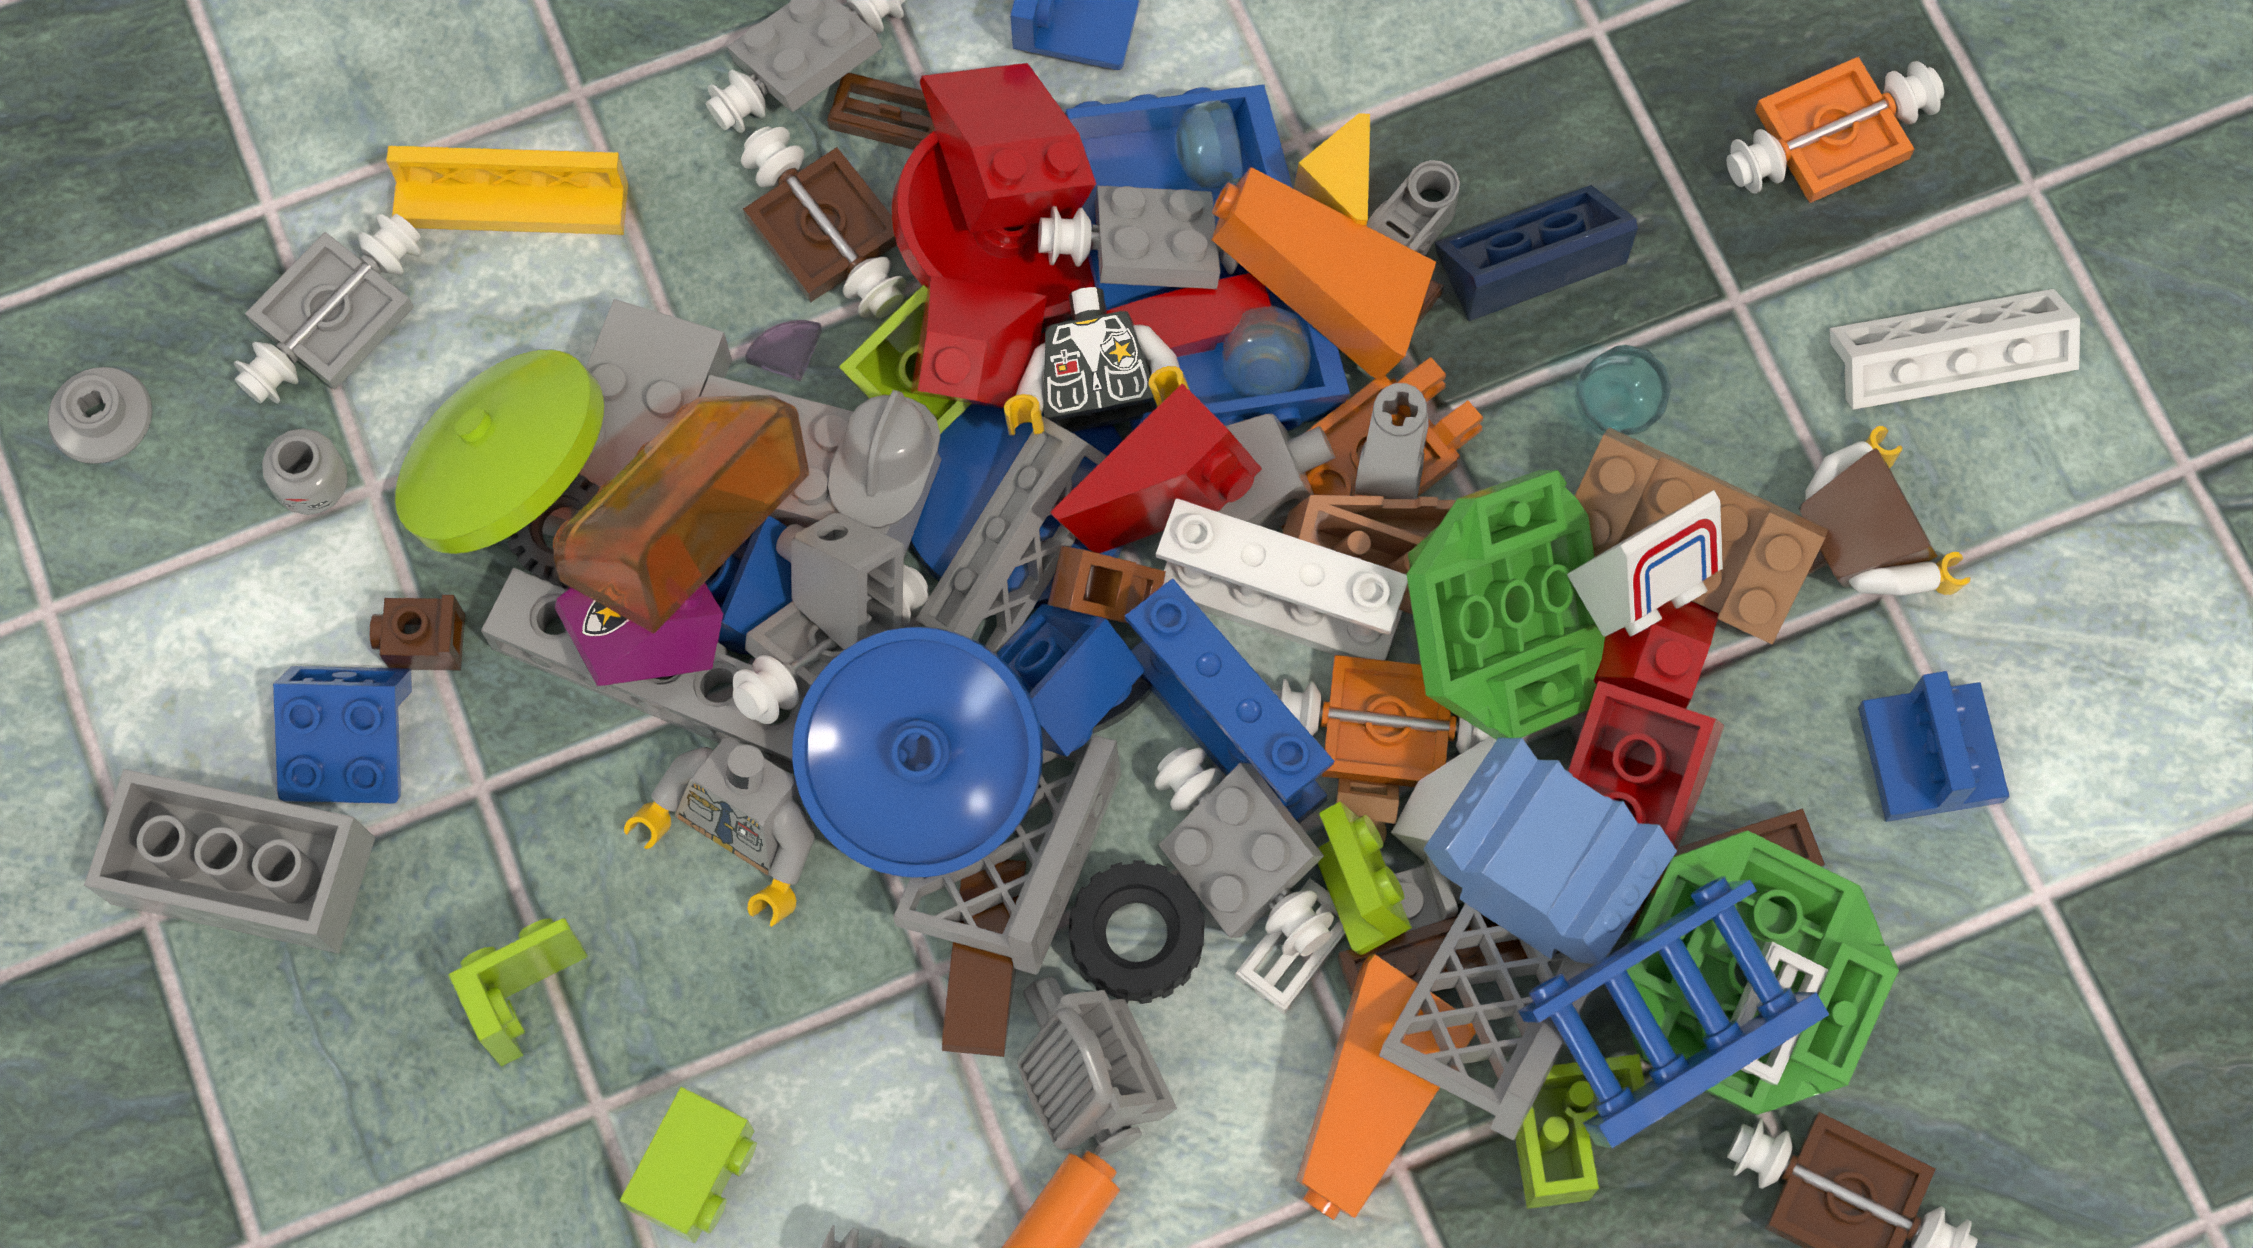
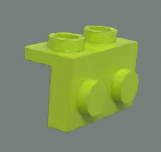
[1318,801,1412,955]

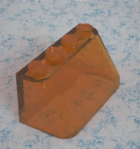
[553,395,810,634]

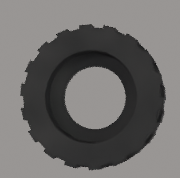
[1068,860,1205,1004]

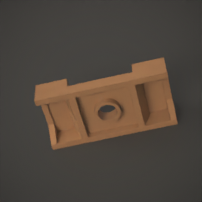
[1575,427,1828,645]

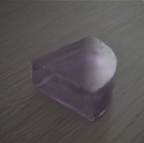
[745,320,822,381]

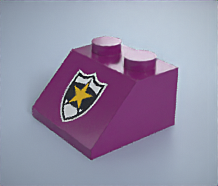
[555,537,723,687]

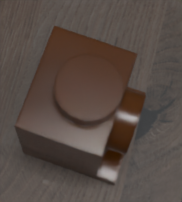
[370,595,465,671]

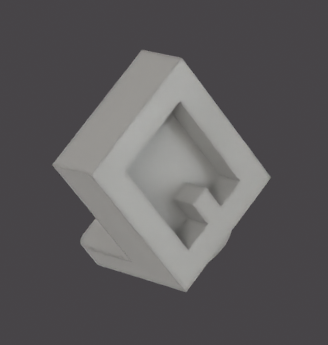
[1395,856,1463,932]

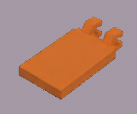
[1281,357,1483,530]

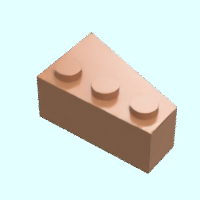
[1283,495,1456,615]

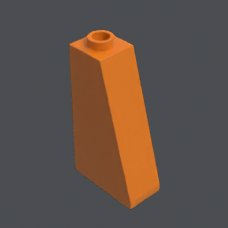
[1211,167,1436,380]
[1296,954,1476,1220]

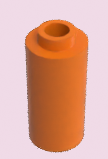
[1002,1151,1120,1248]

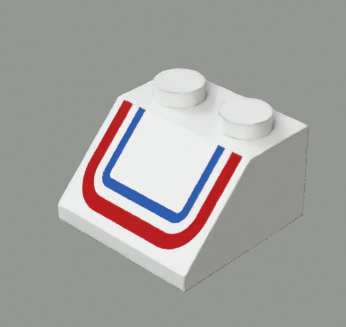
[1567,490,1723,637]

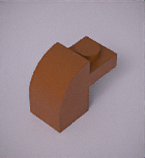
[1048,546,1166,624]

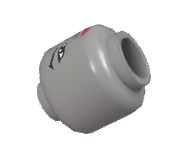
[262,428,348,515]

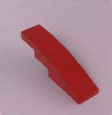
[1039,273,1277,357]

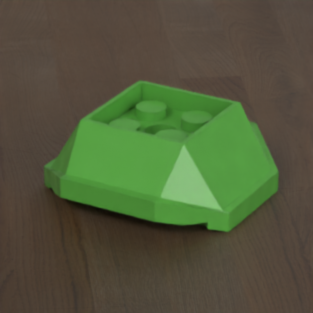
[1406,470,1605,740]
[1627,831,1899,1115]

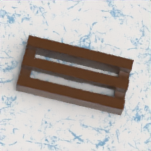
[827,72,935,150]

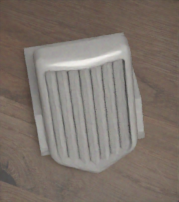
[1017,990,1177,1150]

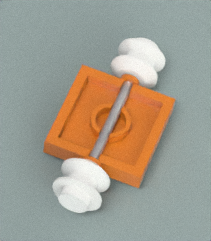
[1726,56,1944,203]
[1271,655,1491,787]

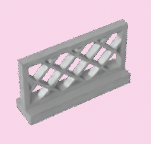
[893,735,1121,975]
[1379,903,1616,1141]

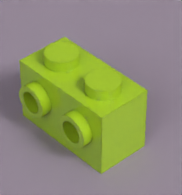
[619,1087,757,1244]

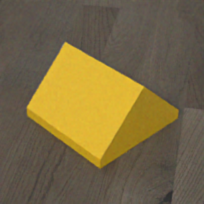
[1294,113,1370,226]

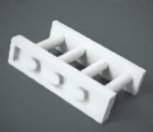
[1156,498,1408,661]

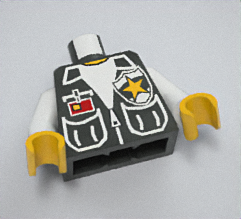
[1004,287,1190,435]

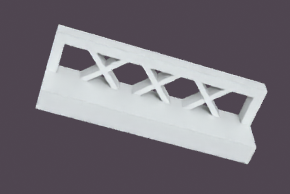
[1830,289,2080,410]

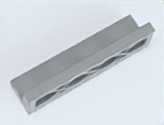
[915,416,1107,654]

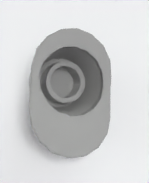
[828,390,941,528]

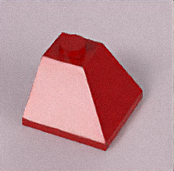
[911,276,1047,409]
[1593,600,1719,709]

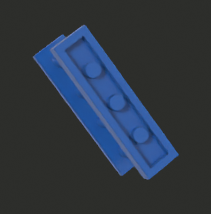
[1125,578,1334,824]
[1518,876,1829,1148]

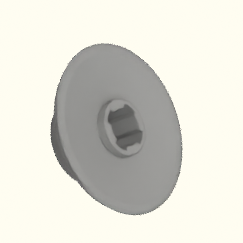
[48,367,152,464]

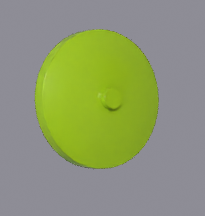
[395,350,604,554]

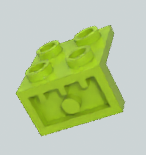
[448,918,588,1067]

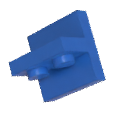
[1858,671,2010,822]

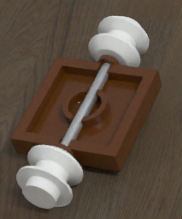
[741,127,907,318]
[1727,1112,1978,1248]

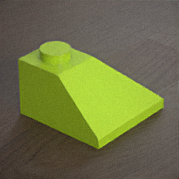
[838,285,971,434]

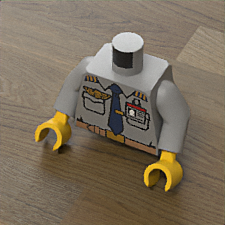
[624,737,815,927]

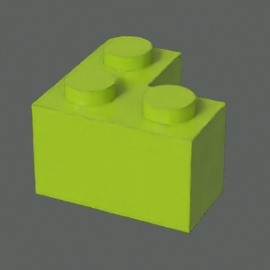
[1515,1054,1645,1209]

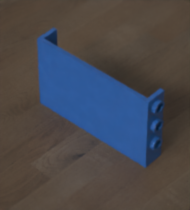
[1065,84,1350,432]

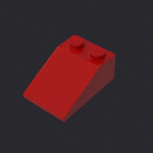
[919,63,1096,233]
[1050,383,1262,554]
[1568,681,1725,893]

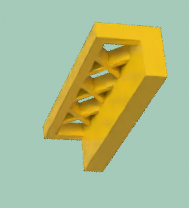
[386,146,628,235]

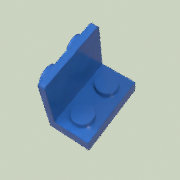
[1010,0,1141,70]
[273,666,412,804]

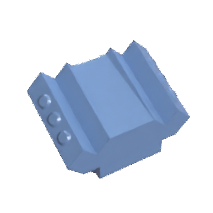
[1423,738,1677,964]

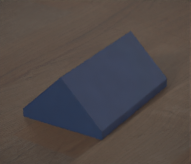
[1434,185,1638,321]

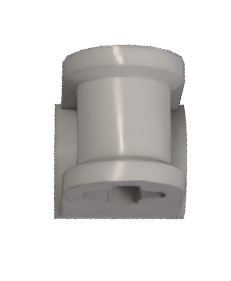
[1366,160,1460,256]
[1355,383,1429,499]

